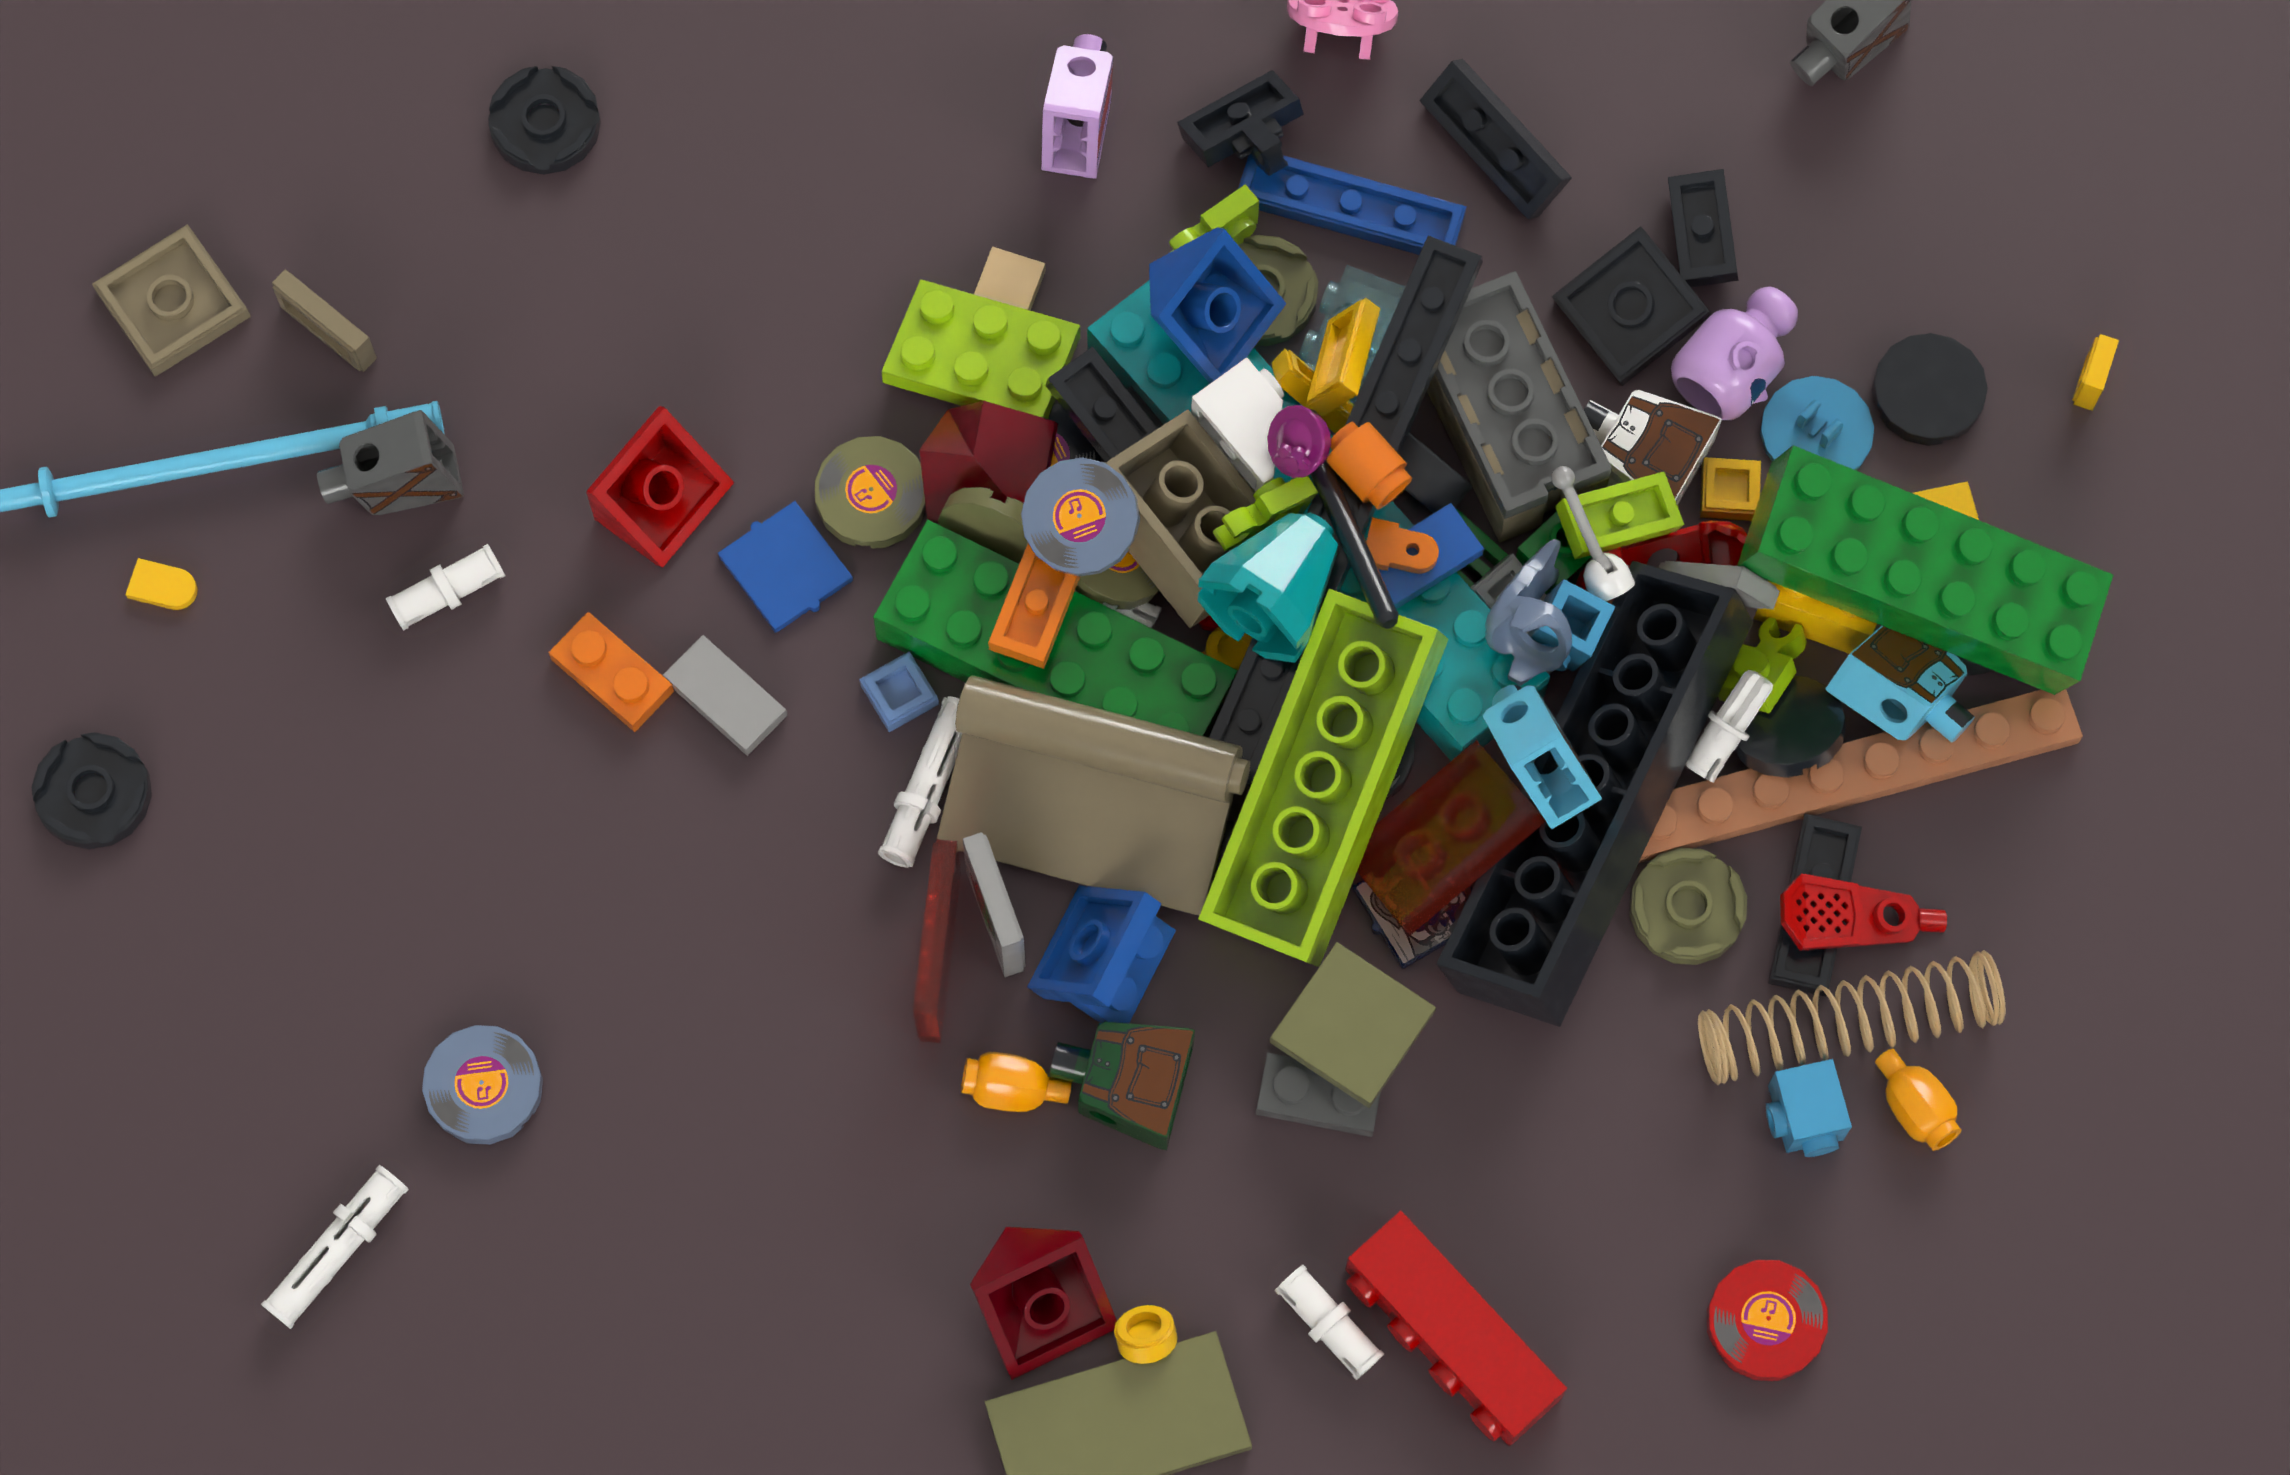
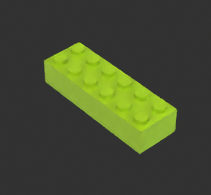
[1198,589,1449,967]

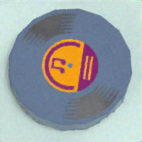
[1021,457,1140,577]
[422,1025,543,1145]

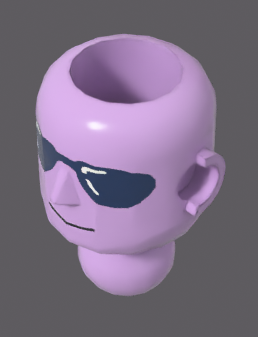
[1671,286,1798,420]

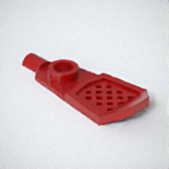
[1780,873,1947,951]

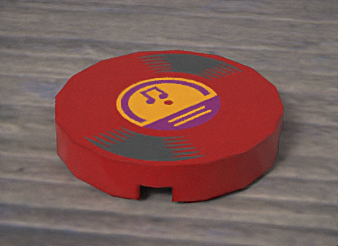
[1707,1260,1828,1381]

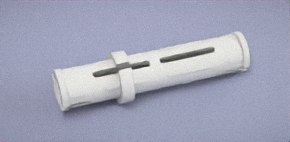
[878,696,962,868]
[261,1165,409,1329]

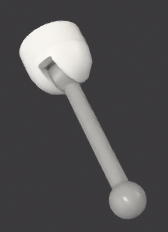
[1551,466,1635,601]

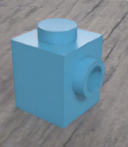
[1528,579,1615,671]
[1766,1059,1852,1157]

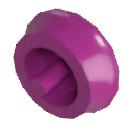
[1267,405,1331,478]

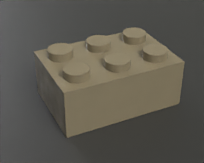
[1105,409,1255,628]

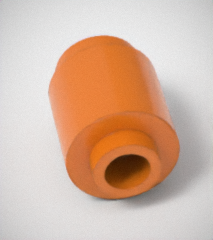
[1326,421,1412,510]

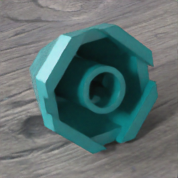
[1197,513,1338,663]

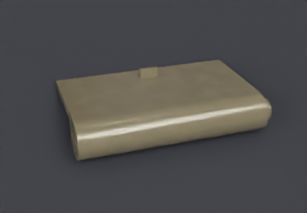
[935,675,1250,916]

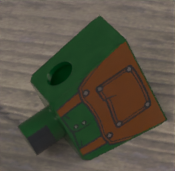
[1050,1022,1195,1151]

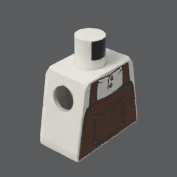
[1584,390,1722,506]

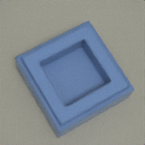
[859,651,939,732]

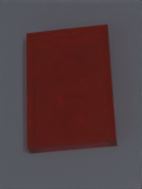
[1357,740,1546,935]
[913,839,961,1043]

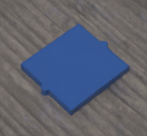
[718,501,853,633]

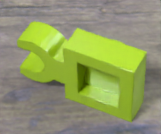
[1169,184,1259,253]
[1213,476,1318,551]
[1718,618,1807,714]

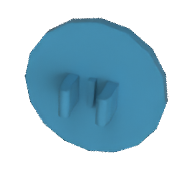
[1760,376,1874,470]

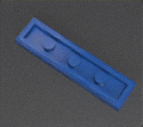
[1238,154,1467,255]

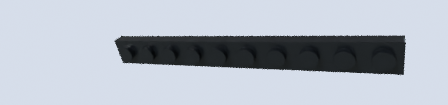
[1209,235,1483,787]

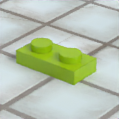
[1555,472,1684,559]

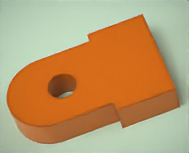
[1366,517,1439,574]

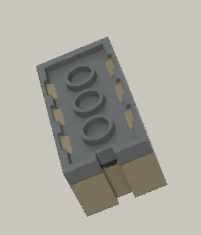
[1427,271,1612,543]

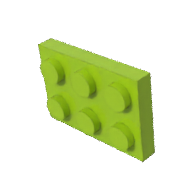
[881,279,1081,419]

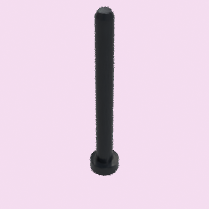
[1310,409,1399,629]

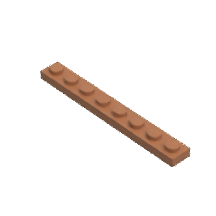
[1639,689,2083,863]

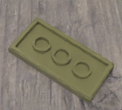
[985,1331,1252,1475]

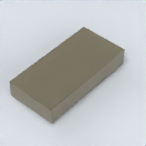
[272,269,377,372]

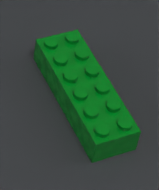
[1737,445,2114,695]
[873,520,1238,737]

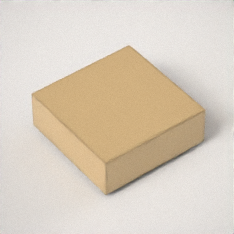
[974,246,1046,311]

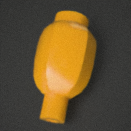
[1875,1049,1962,1151]
[961,1052,1071,1112]

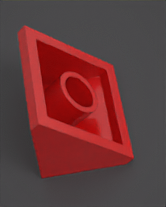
[586,406,735,568]

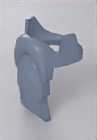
[1485,539,1572,686]

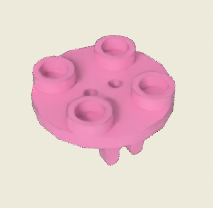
[1287,0,1398,60]

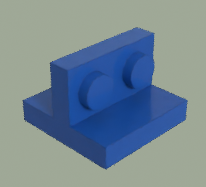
[1027,885,1176,1023]

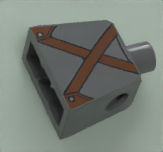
[1790,0,1912,86]
[317,410,464,515]

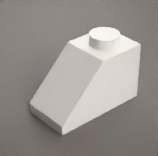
[1191,358,1284,492]

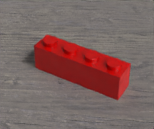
[1345,1210,1567,1447]

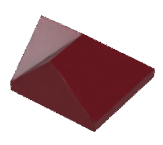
[919,401,1058,523]
[970,1227,1117,1380]

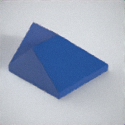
[1149,227,1287,384]

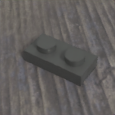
[1256,1052,1381,1137]

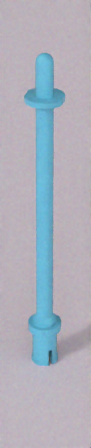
[0,401,445,518]

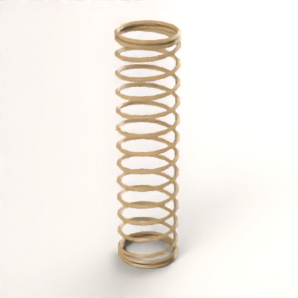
[1698,950,2006,1085]

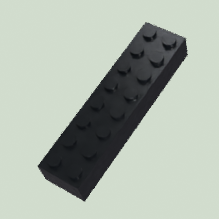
[1436,561,1753,1027]

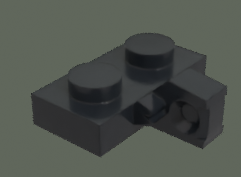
[1177,70,1304,176]

